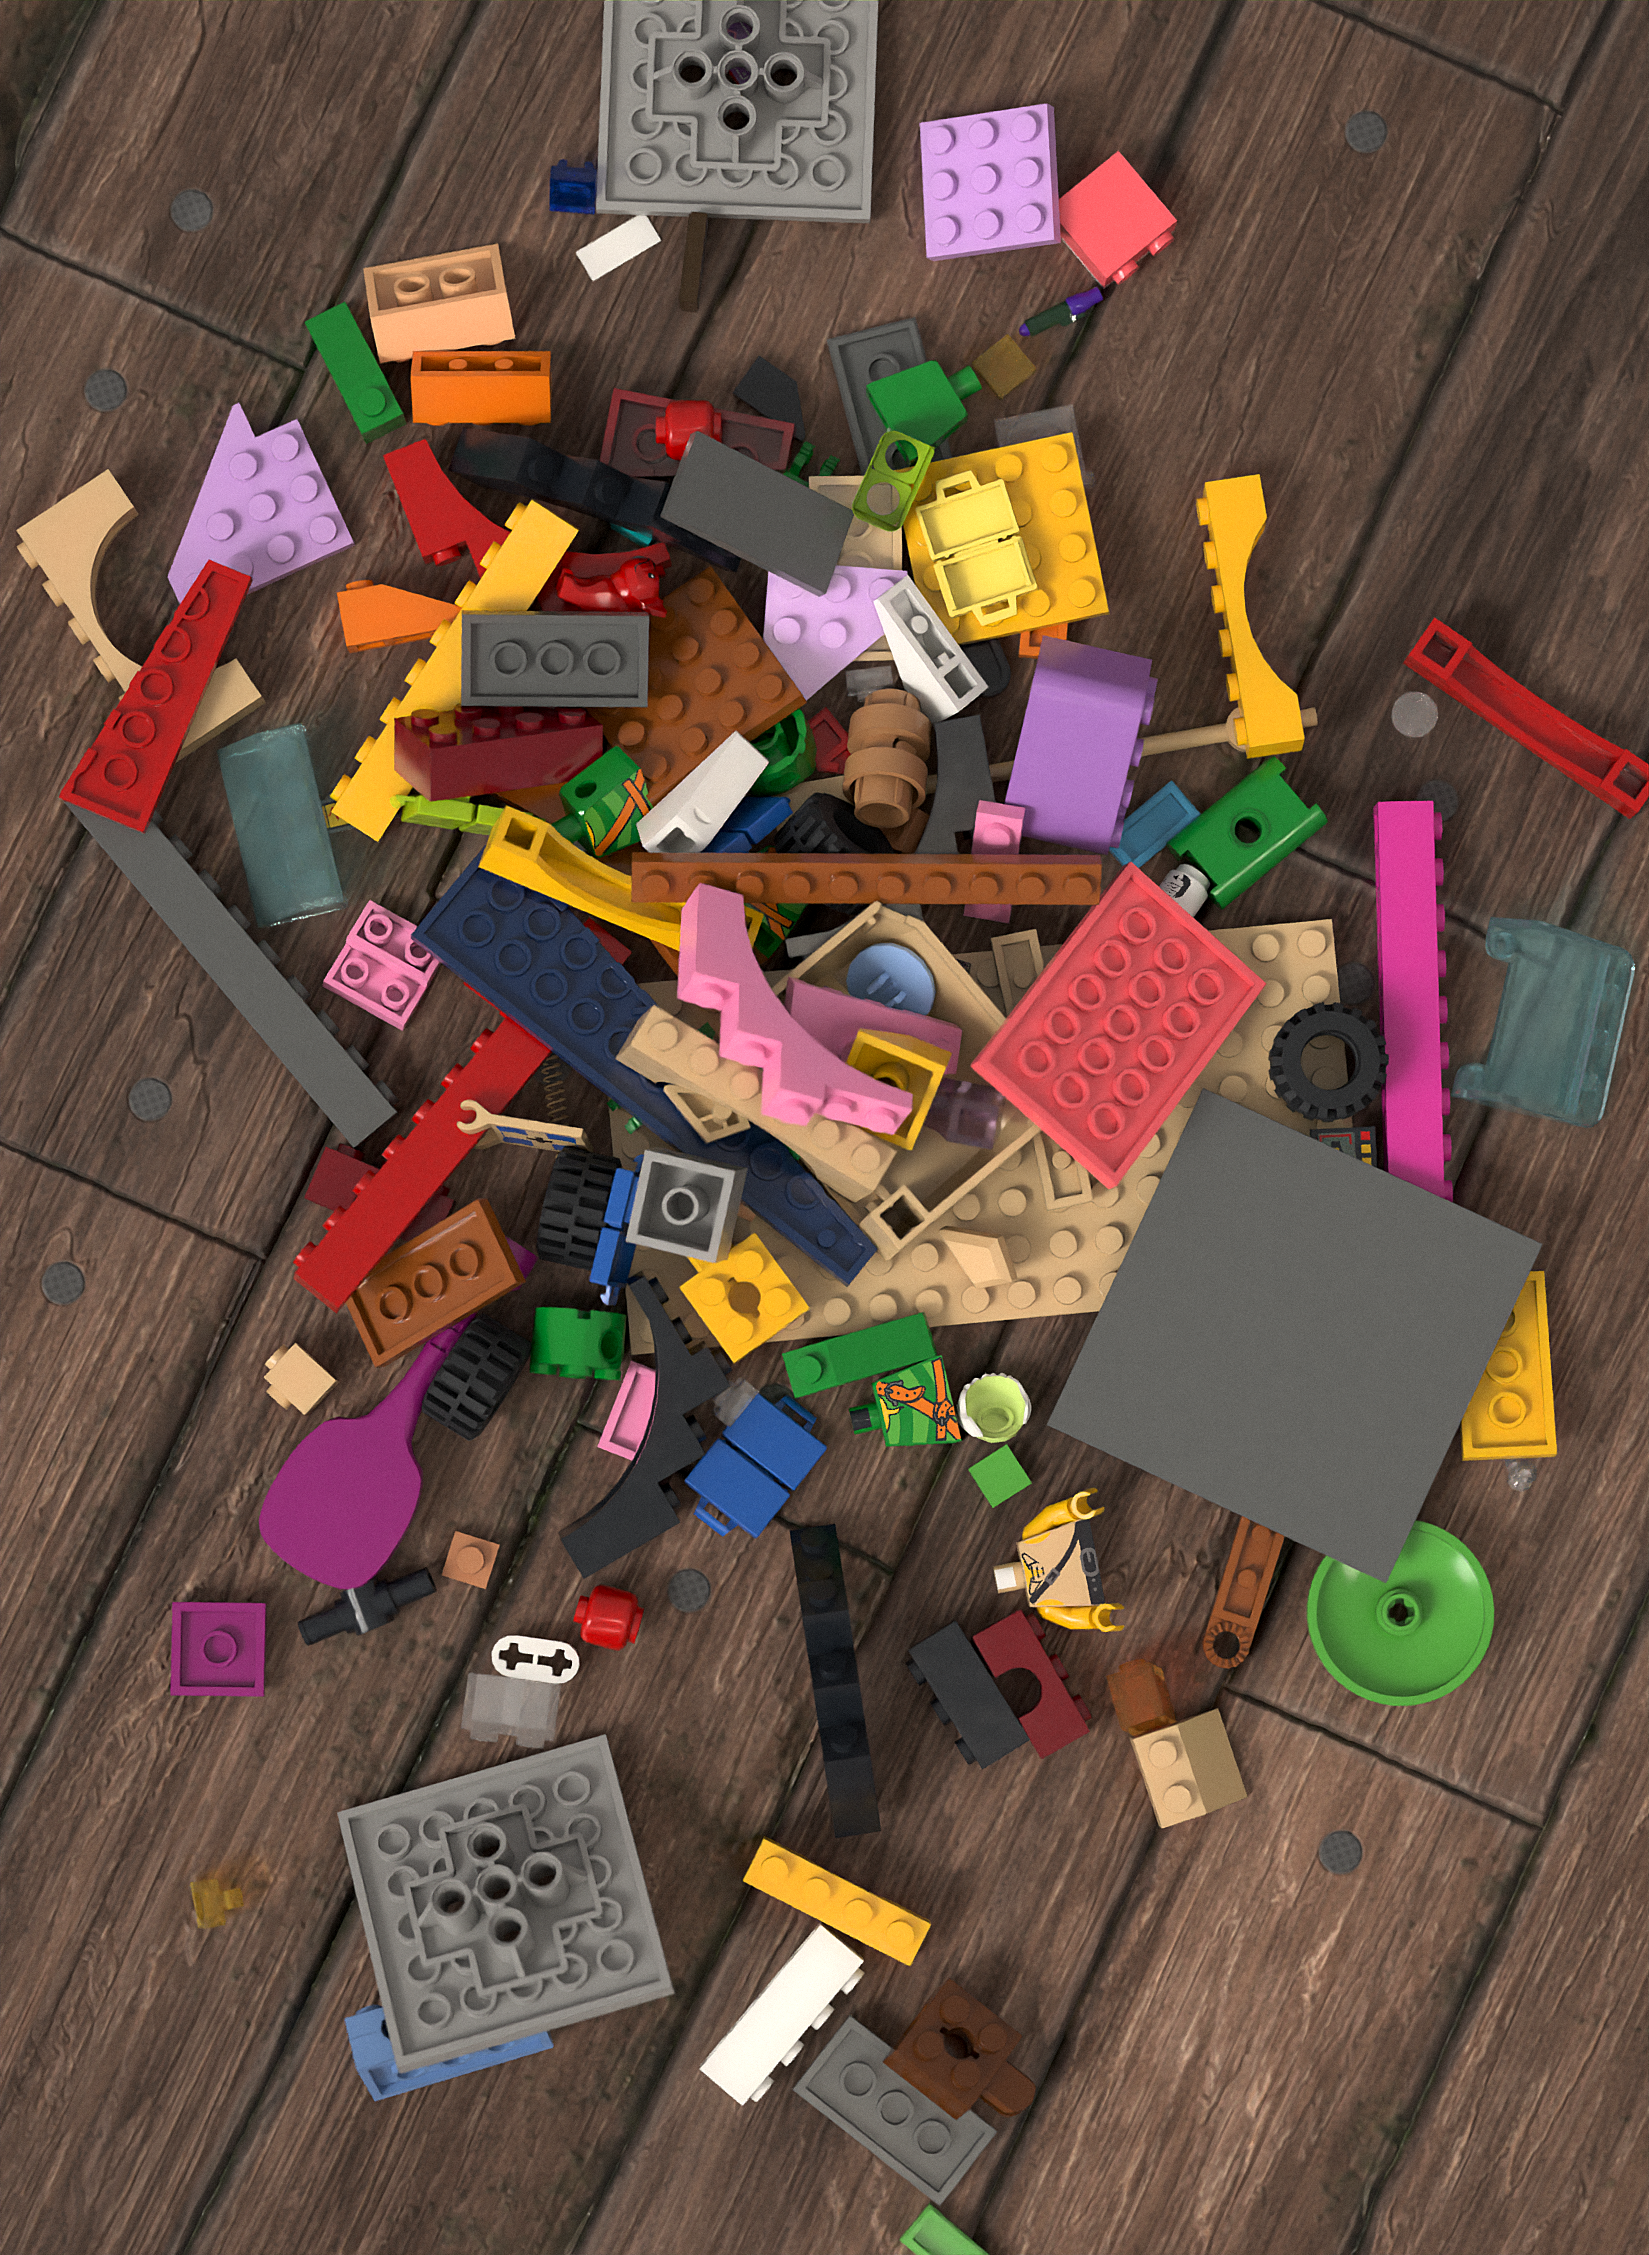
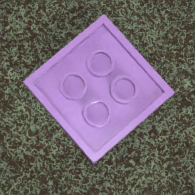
[920,103,1061,261]

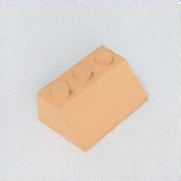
[363,244,515,363]

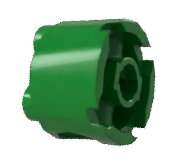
[748,708,817,797]
[529,1307,626,1381]

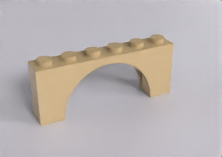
[16,469,266,763]
[615,1005,897,1203]

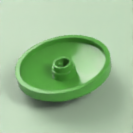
[1306,1520,1494,1706]

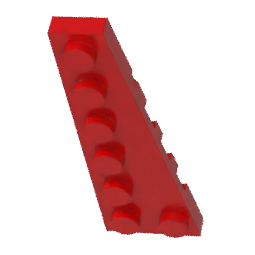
[59,559,253,834]

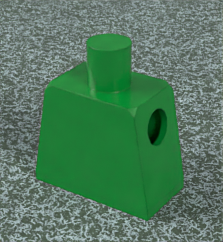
[866,360,982,467]

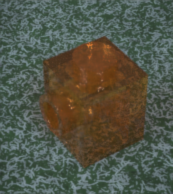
[1106,1659,1177,1736]

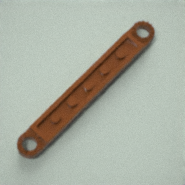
[1202,1516,1285,1668]

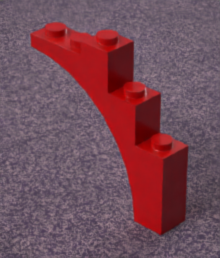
[383,439,672,611]

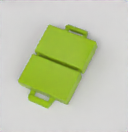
[390,795,546,836]

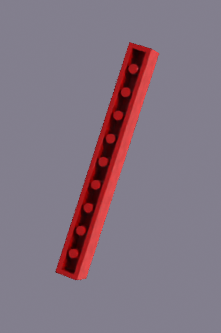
[293,917,632,1314]

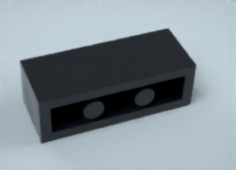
[905,1620,1030,1770]

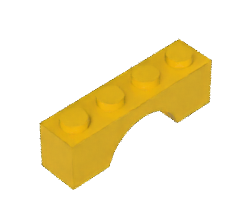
[743,1836,931,1966]

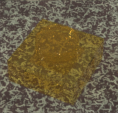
[972,334,1036,401]

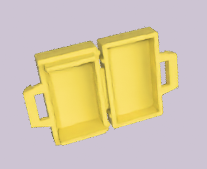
[915,470,1038,626]

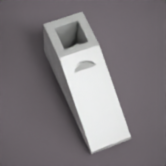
[636,730,769,853]

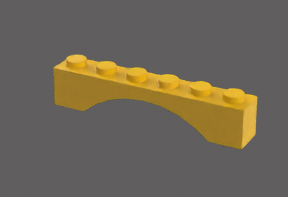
[1196,474,1305,759]
[478,805,764,951]

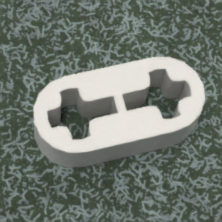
[492,1635,580,1684]

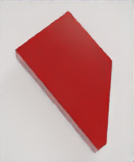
[807,707,851,775]

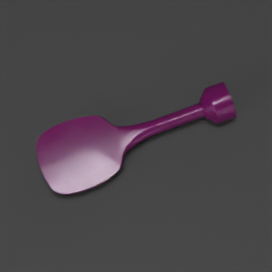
[259,1236,539,1590]

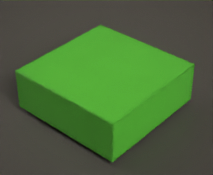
[968,1444,1031,1508]

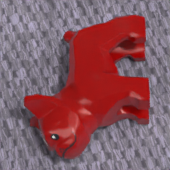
[555,556,667,618]

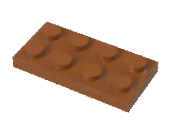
[346,1198,526,1368]

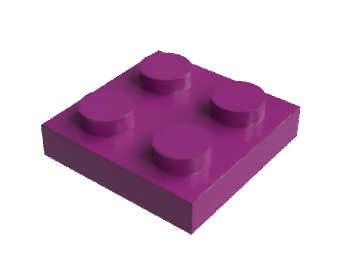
[170,1602,267,1697]

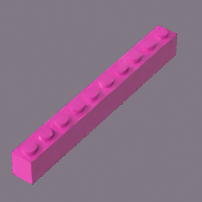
[1373,801,1453,1203]

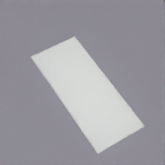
[576,215,661,281]

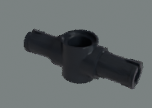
[298,1567,437,1646]

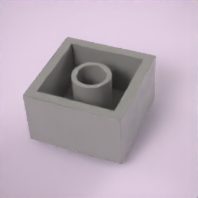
[626,1147,748,1263]

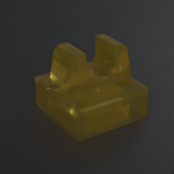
[190,1878,244,1928]

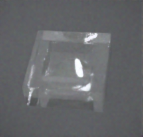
[845,666,893,702]
[711,1377,759,1427]

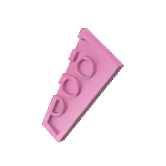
[784,976,962,1074]

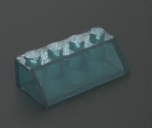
[216,723,349,929]

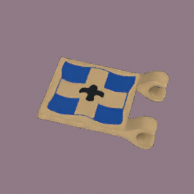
[457,1100,593,1152]

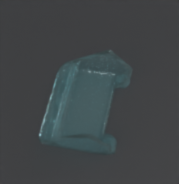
[1451,917,1635,1128]

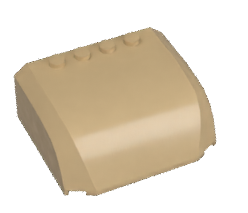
[712,901,1042,1261]

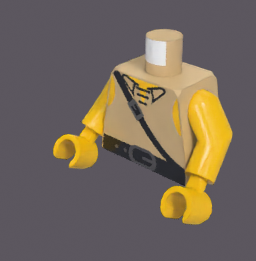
[993,1488,1124,1632]

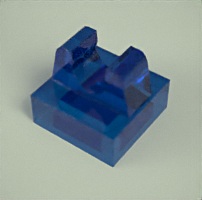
[549,159,597,215]

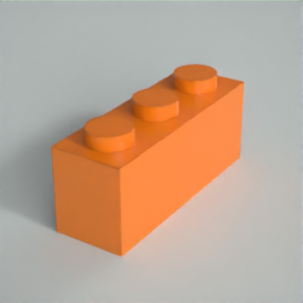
[411,351,552,426]

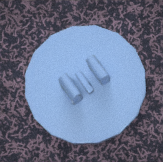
[846,943,936,1015]

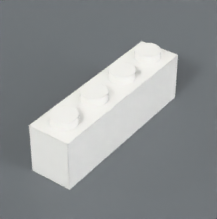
[700,1922,864,2106]

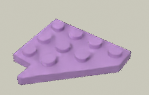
[168,403,355,603]

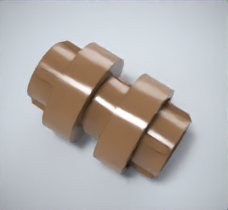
[842,689,932,828]

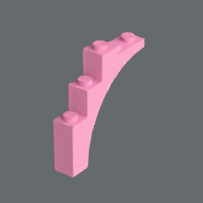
[677,883,912,1135]

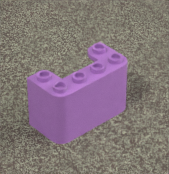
[1004,635,1158,855]

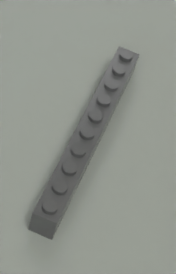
[58,794,400,1150]

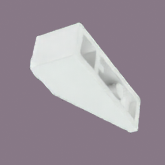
[873,575,989,726]

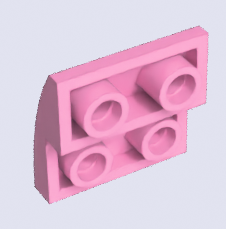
[323,900,441,1031]

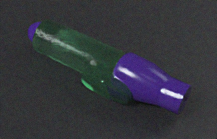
[1019,286,1103,337]

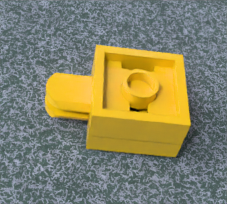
[679,1232,810,1364]

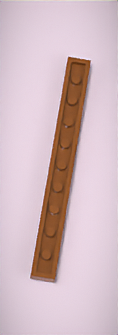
[631,852,1102,905]

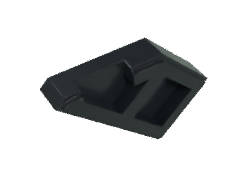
[733,356,806,443]

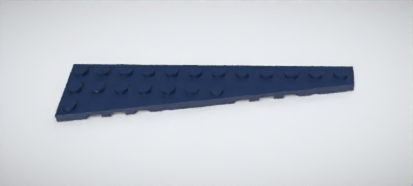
[410,843,877,1287]

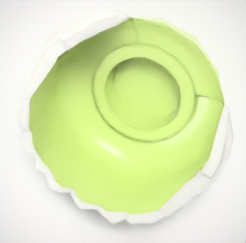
[956,1373,1032,1443]

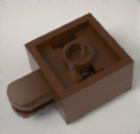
[883,1978,1035,2120]

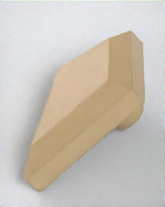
[664,1085,751,1144]
[939,1225,1018,1289]

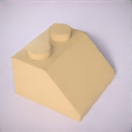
[1130,1708,1247,1828]

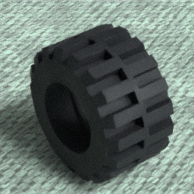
[774,792,896,915]
[1268,1002,1389,1122]
[536,1146,622,1271]
[422,1313,531,1441]

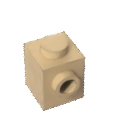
[264,1343,340,1416]

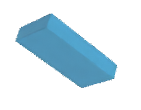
[1109,780,1200,868]

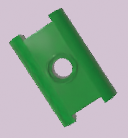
[1166,756,1328,910]

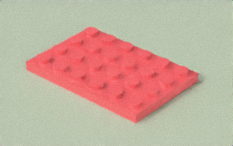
[970,861,1267,1189]

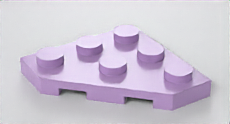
[763,565,907,700]

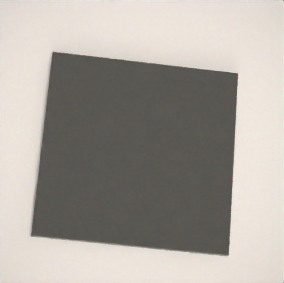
[1047,1088,1543,1583]

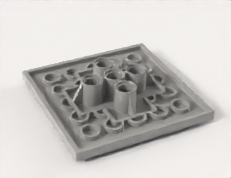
[596,0,878,223]
[337,1734,675,2074]

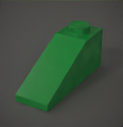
[304,302,407,444]
[782,1312,938,1398]

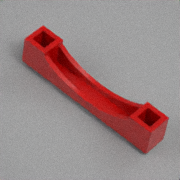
[1403,617,1649,819]

